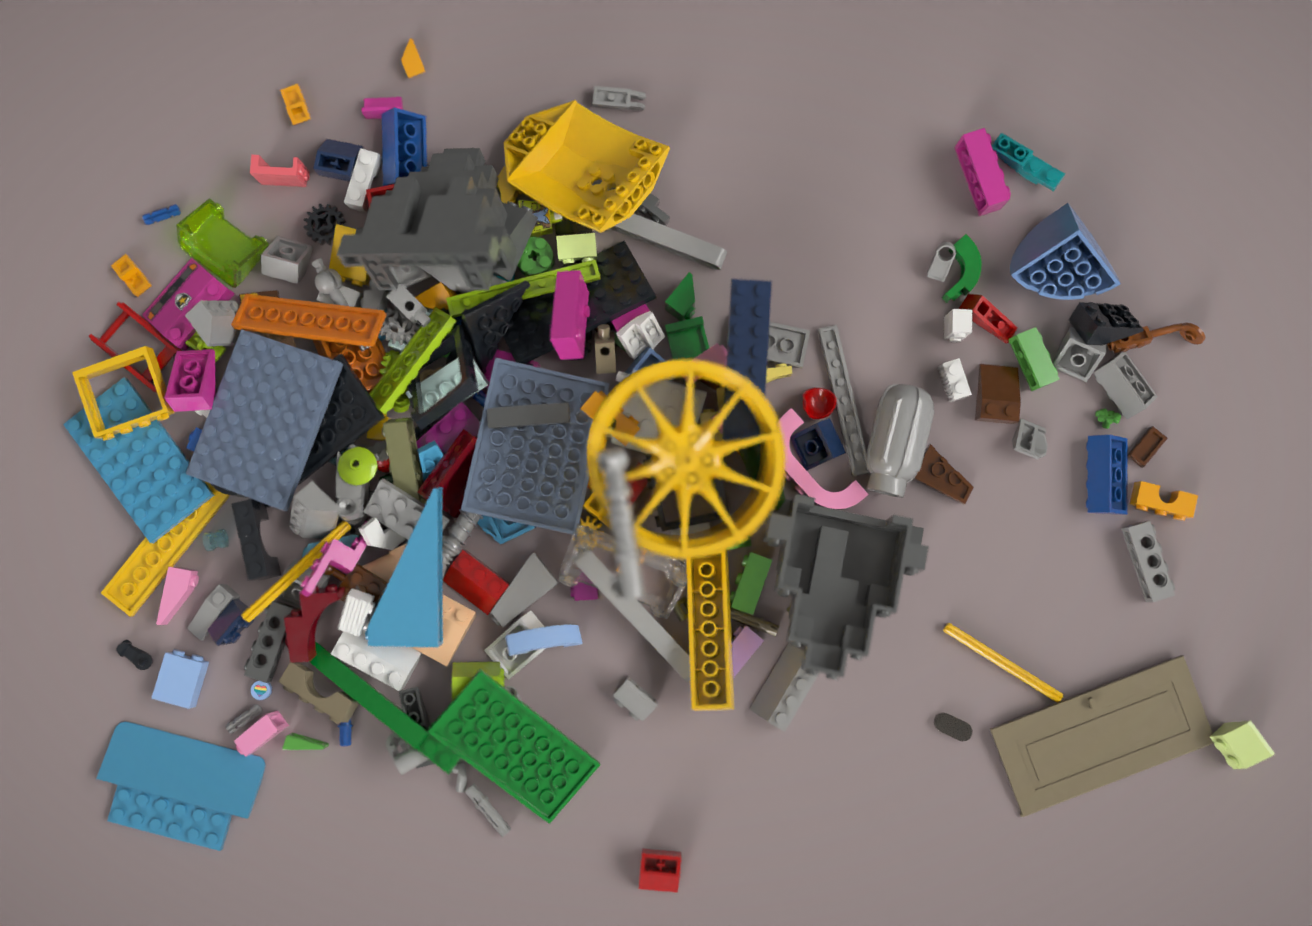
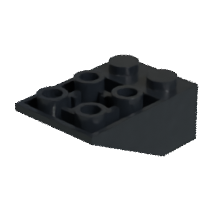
[1069,302,1144,346]

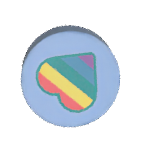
[251,681,272,700]

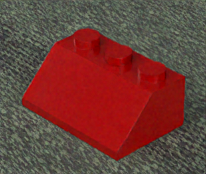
[443,550,510,615]

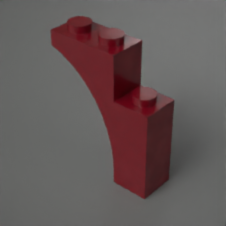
[284,584,345,663]

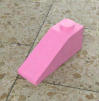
[156,567,199,625]

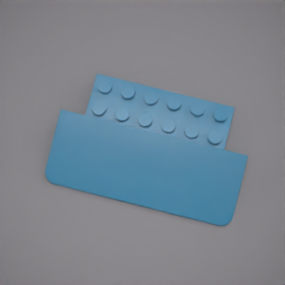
[96,722,266,851]

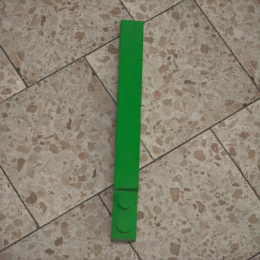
[309,641,461,774]

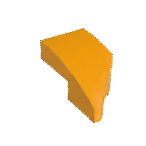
[401,38,426,78]

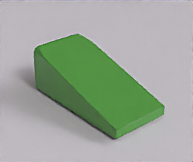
[283,733,329,750]

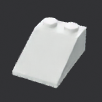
[484,611,546,680]

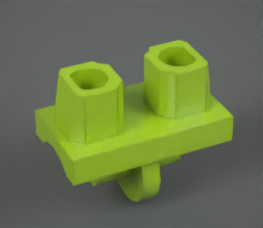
[185,331,226,363]

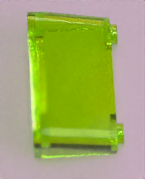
[176,198,268,288]

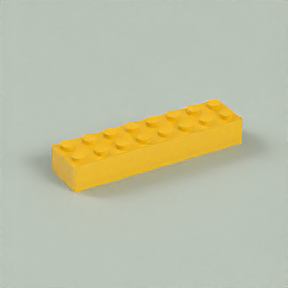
[686,550,734,711]

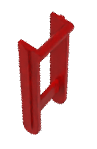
[88,302,183,393]

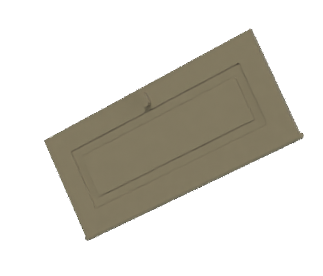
[990,655,1214,817]

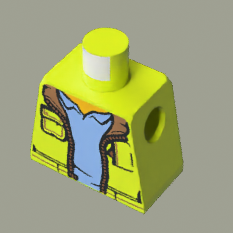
[518,200,563,237]

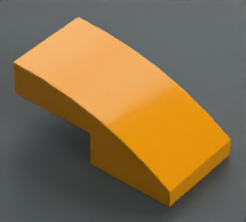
[280,84,311,126]
[111,254,152,297]

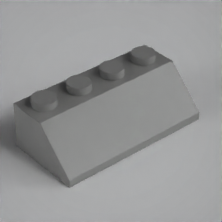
[289,481,340,539]
[750,643,819,732]

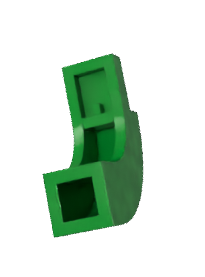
[941,234,982,303]

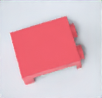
[250,155,310,187]

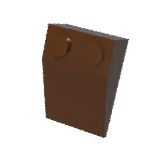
[975,364,1021,424]

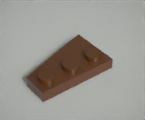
[914,444,974,505]

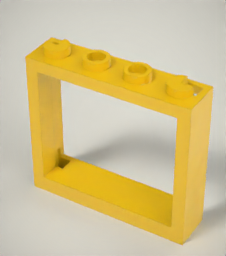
[72,346,175,441]

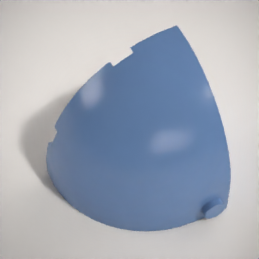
[1010,203,1121,300]

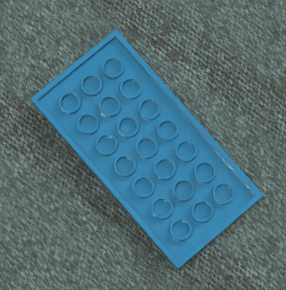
[63,377,215,543]

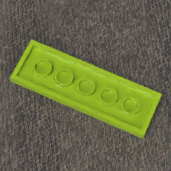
[370,307,456,414]

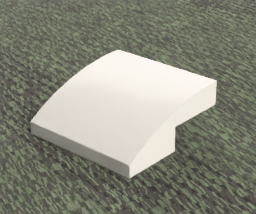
[616,311,665,360]

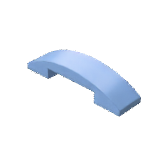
[505,625,583,656]

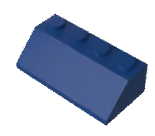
[381,108,427,186]
[1086,435,1128,515]

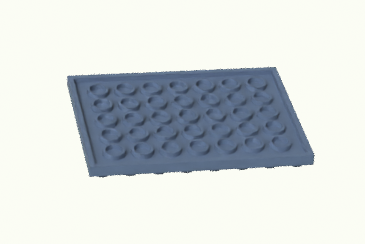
[186,329,343,512]
[461,358,609,535]

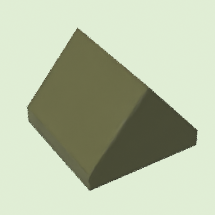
[671,597,688,622]

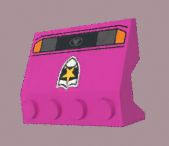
[142,258,235,351]

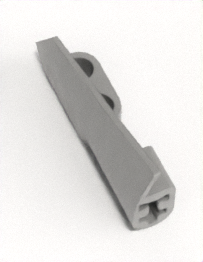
[419,266,507,294]

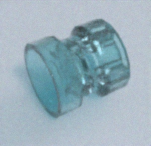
[203,529,229,552]

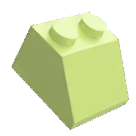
[556,233,597,265]
[1210,720,1275,769]

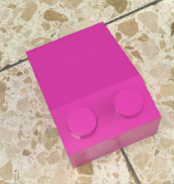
[164,349,215,412]

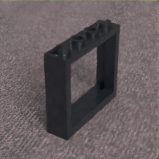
[643,454,730,532]

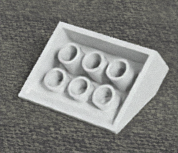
[331,607,422,691]

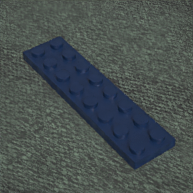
[722,279,772,442]

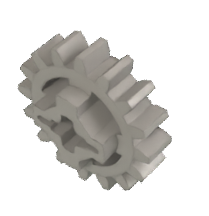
[380,306,420,345]

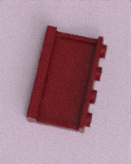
[417,429,477,518]

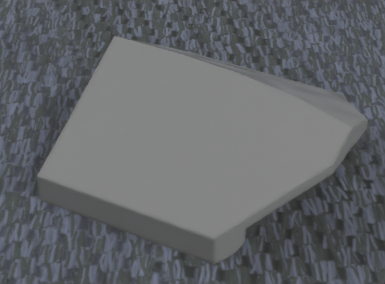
[1012,419,1048,459]

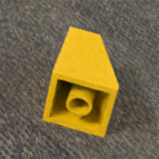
[329,224,371,287]

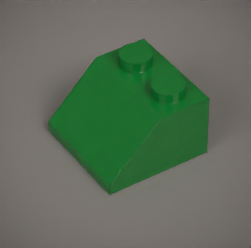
[665,272,696,321]

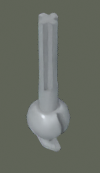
[312,258,370,351]

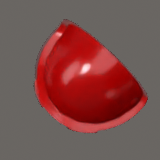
[803,388,837,419]

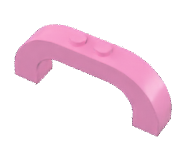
[779,408,869,510]

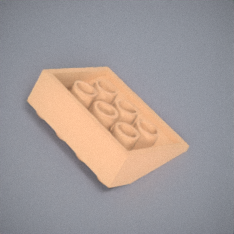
[411,595,476,667]

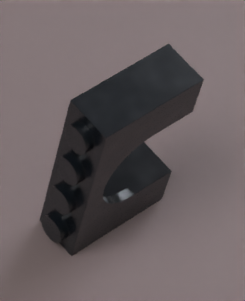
[231,499,282,580]

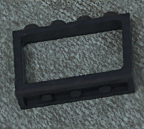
[408,324,479,430]

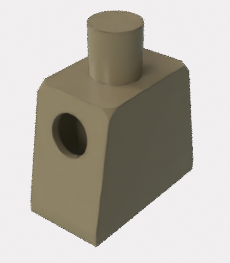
[595,324,616,374]

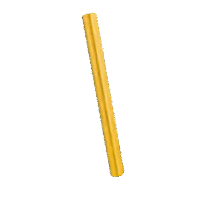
[242,521,351,622]
[943,623,1063,702]

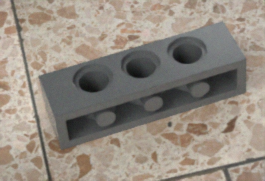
[244,601,298,683]

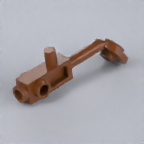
[1107,323,1206,353]

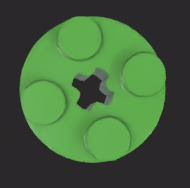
[517,237,555,277]

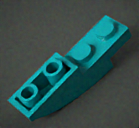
[992,132,1065,192]

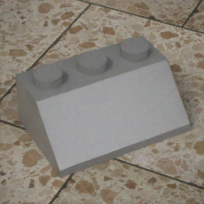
[185,300,241,346]
[1093,352,1158,419]

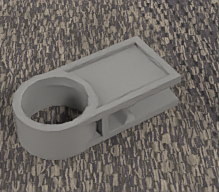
[927,242,956,282]

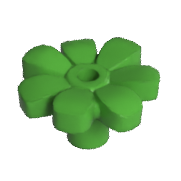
[1095,409,1121,429]

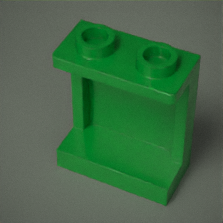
[665,316,709,361]

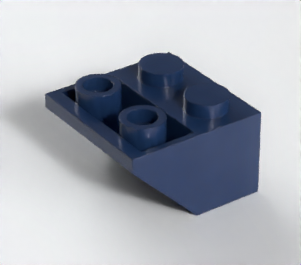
[313,139,364,182]
[207,599,254,646]

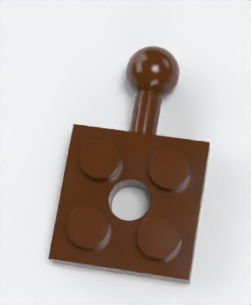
[323,563,388,603]

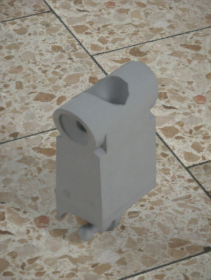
[336,444,370,528]

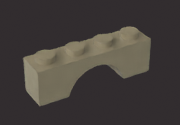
[278,662,359,724]

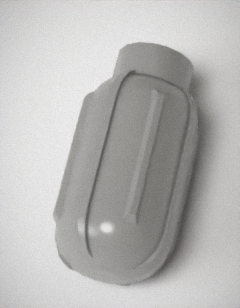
[865,384,935,498]

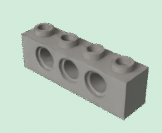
[1121,521,1175,602]

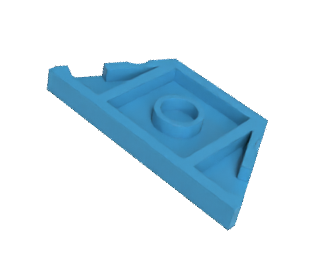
[477,515,536,544]

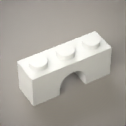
[344,148,382,213]

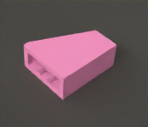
[234,710,289,757]

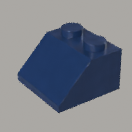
[790,418,846,471]

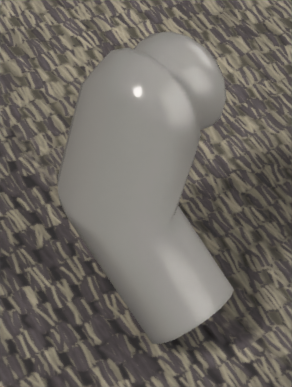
[452,762,467,792]

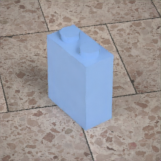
[152,649,209,709]

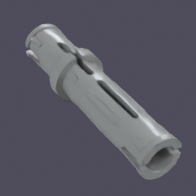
[465,783,511,837]

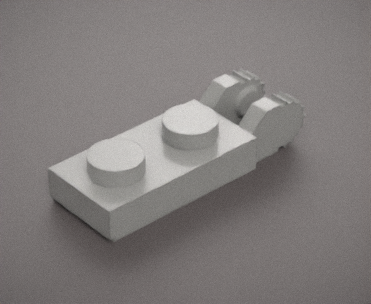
[592,86,646,111]

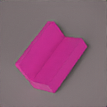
[361,97,403,119]

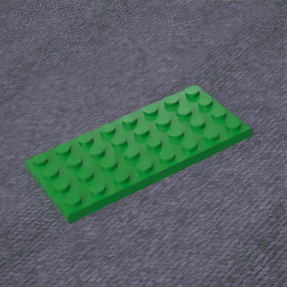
[428,669,601,824]

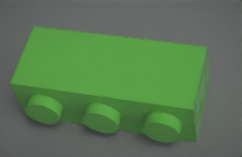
[1008,327,1060,392]
[730,552,772,615]

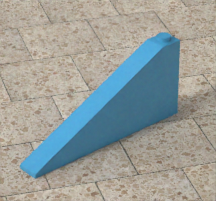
[365,487,443,648]

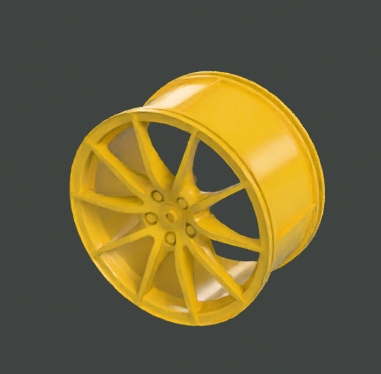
[587,360,786,558]

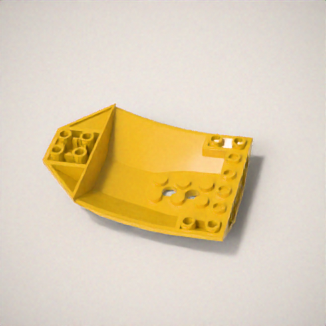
[503,100,670,232]

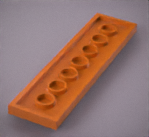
[231,294,386,347]

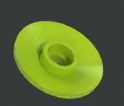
[338,447,378,486]

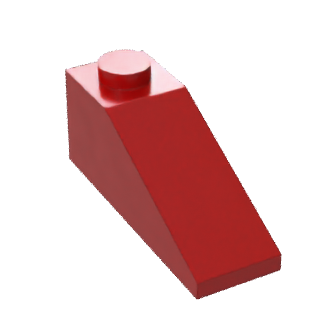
[959,293,1018,343]

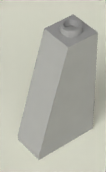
[491,553,559,627]

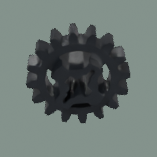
[304,203,346,245]

